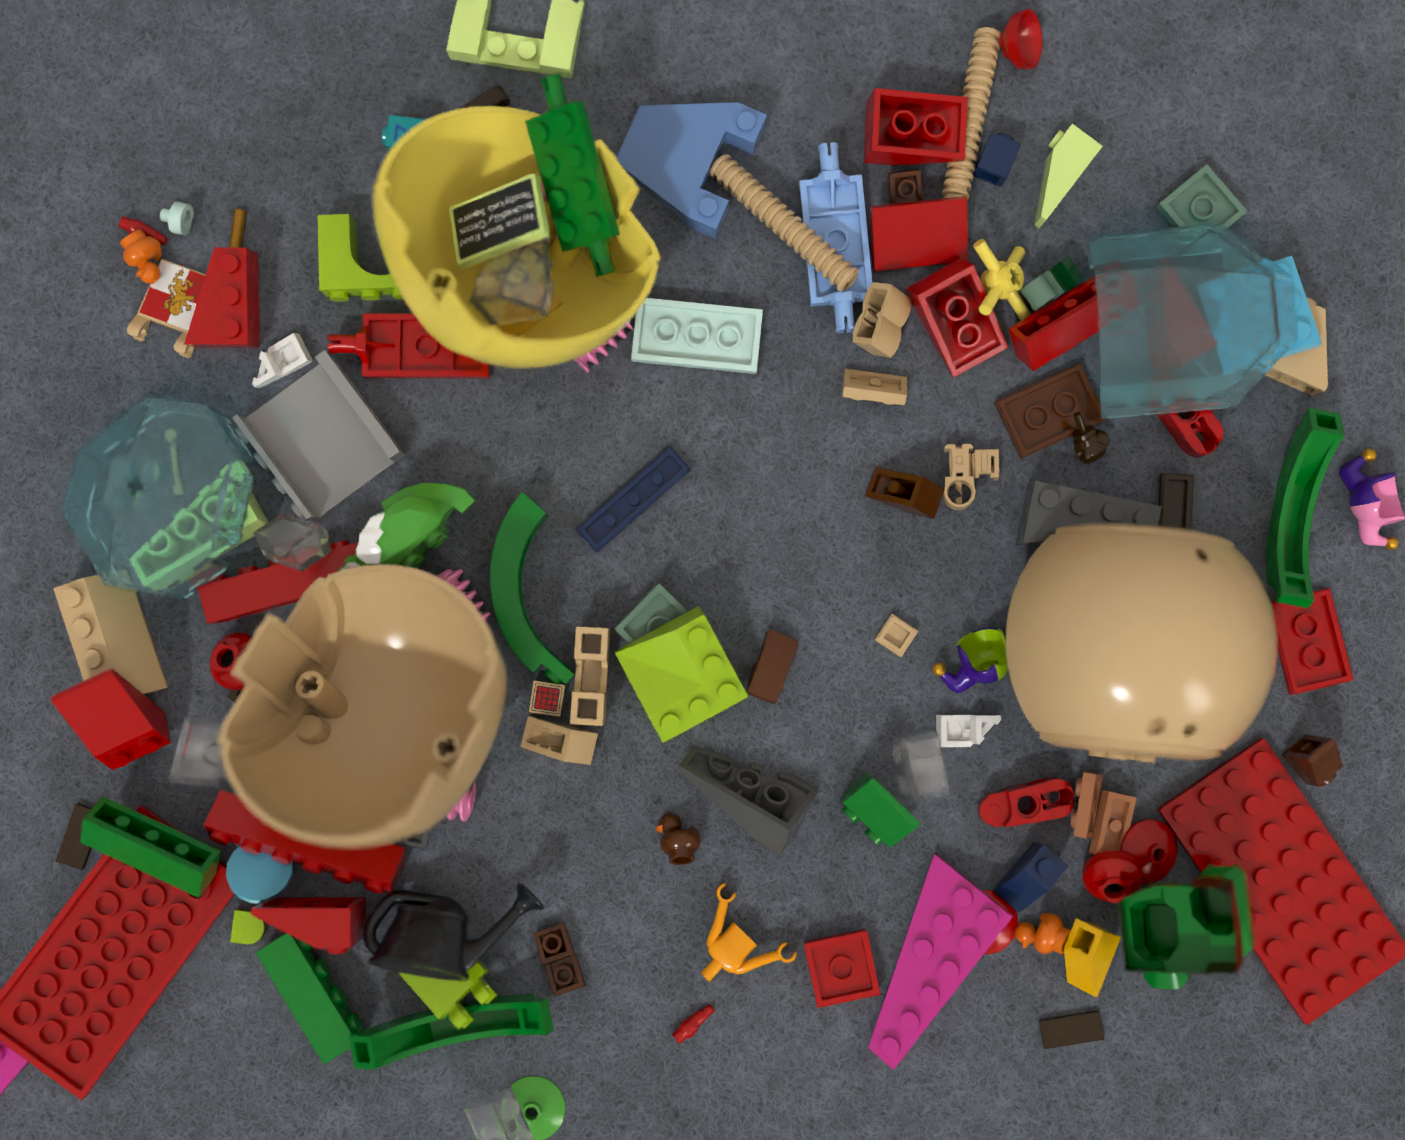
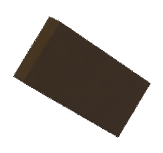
[56,804,92,870]
[1039,1010,1104,1049]

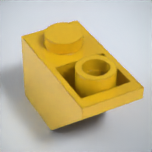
[1064,918,1121,997]

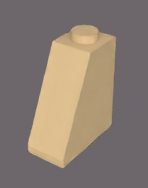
[1256,297,1328,396]

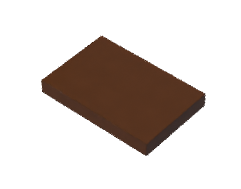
[994,363,1107,459]

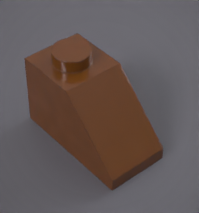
[865,467,945,519]
[1281,734,1343,787]

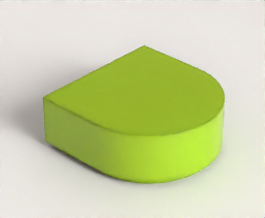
[230,908,267,944]

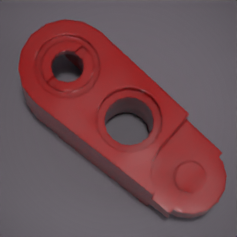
[1146,372,1224,457]
[977,777,1074,828]

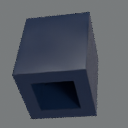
[973,132,1021,187]

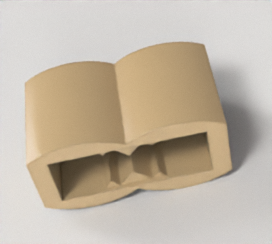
[853,282,911,358]

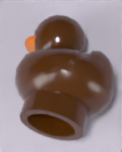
[656,813,701,865]

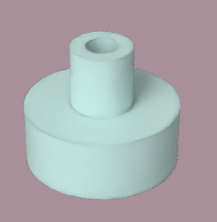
[160,201,194,236]

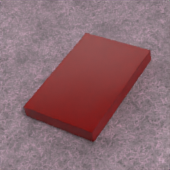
[870,196,968,271]
[1270,588,1354,695]

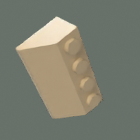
[53,569,168,696]

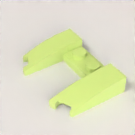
[446,0,584,78]

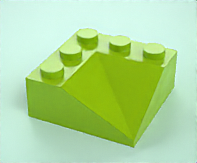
[614,606,748,743]

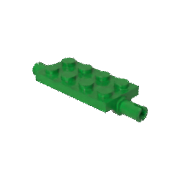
[525,73,620,277]

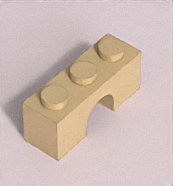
[570,627,611,726]

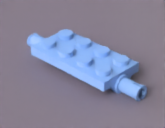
[799,142,872,333]

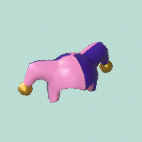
[1339,448,1405,550]

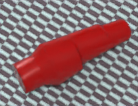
[119,216,168,245]
[672,1004,715,1044]

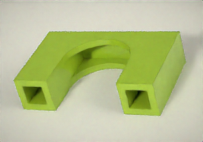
[317,214,403,302]

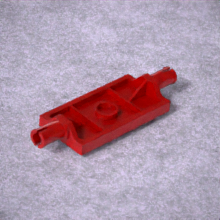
[328,313,490,379]

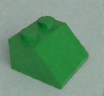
[840,772,921,848]

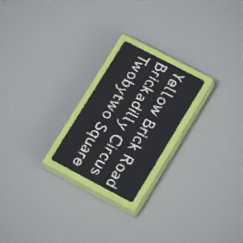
[449,173,550,269]

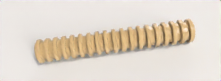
[941,27,1001,200]
[710,154,859,292]

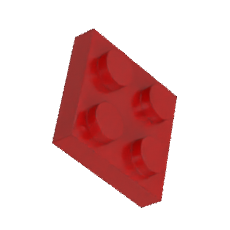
[803,928,881,1008]

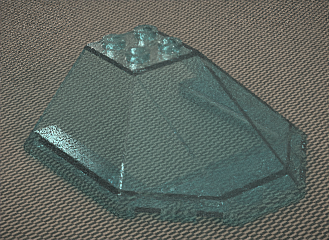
[1087,222,1298,419]

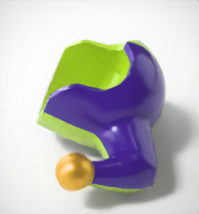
[932,627,1009,693]

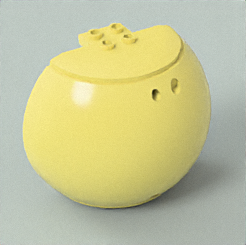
[373,106,661,368]

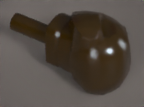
[1072,412,1109,464]

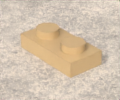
[842,369,907,405]

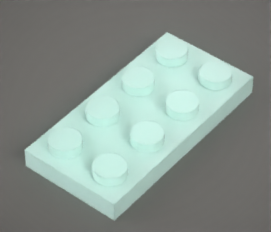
[631,298,763,374]

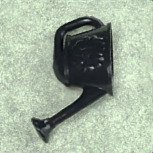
[363,883,544,981]

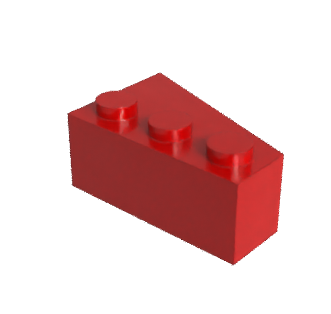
[184,247,259,348]

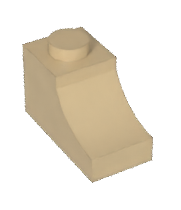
[520,716,598,765]

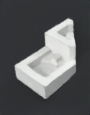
[252,333,313,388]
[936,715,1001,747]

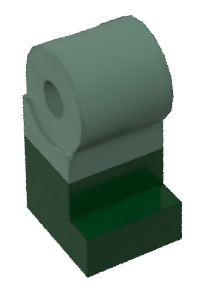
[1020,256,1084,311]

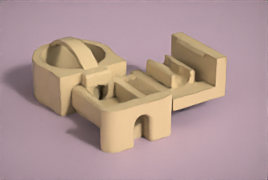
[943,444,999,511]

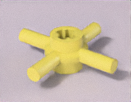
[973,239,1031,321]

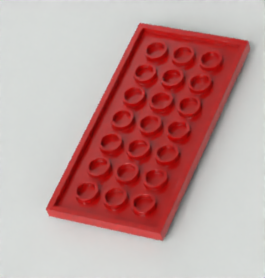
[1157,738,1405,1025]
[0,805,235,1100]

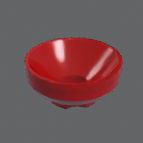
[1000,9,1042,70]
[209,633,254,691]
[1082,850,1143,903]

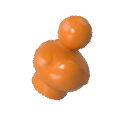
[119,229,162,284]
[1015,913,1071,954]

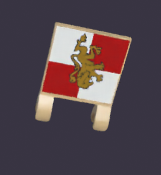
[127,259,205,358]

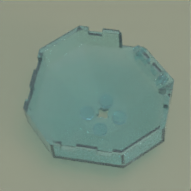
[62,397,254,601]

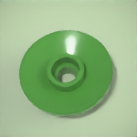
[501,1076,565,1140]

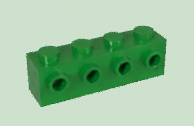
[80,796,221,898]
[256,933,364,1065]

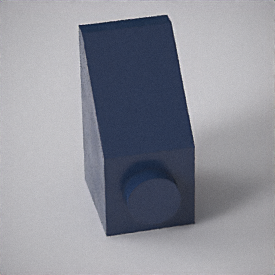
[993,842,1068,912]

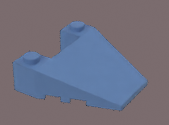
[616,102,767,239]

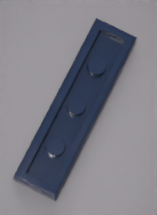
[576,446,691,553]

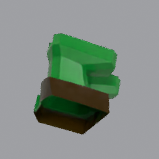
[1118,864,1255,989]

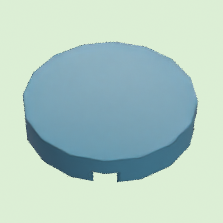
[226,845,293,903]

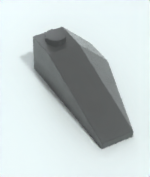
[678,746,818,854]

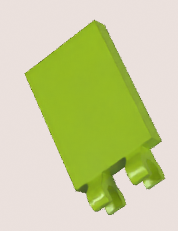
[398,905,497,1029]

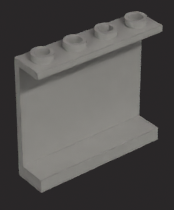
[232,350,405,522]

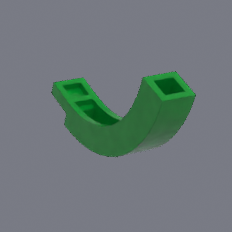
[1266,407,1345,608]
[490,492,575,684]
[349,994,554,1070]

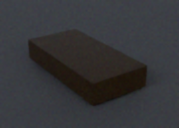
[1158,473,1194,530]

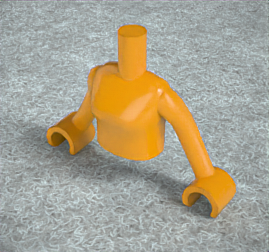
[701,883,796,982]

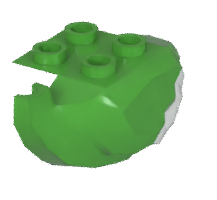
[338,483,477,572]

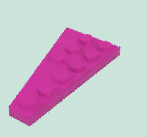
[868,853,1013,1070]

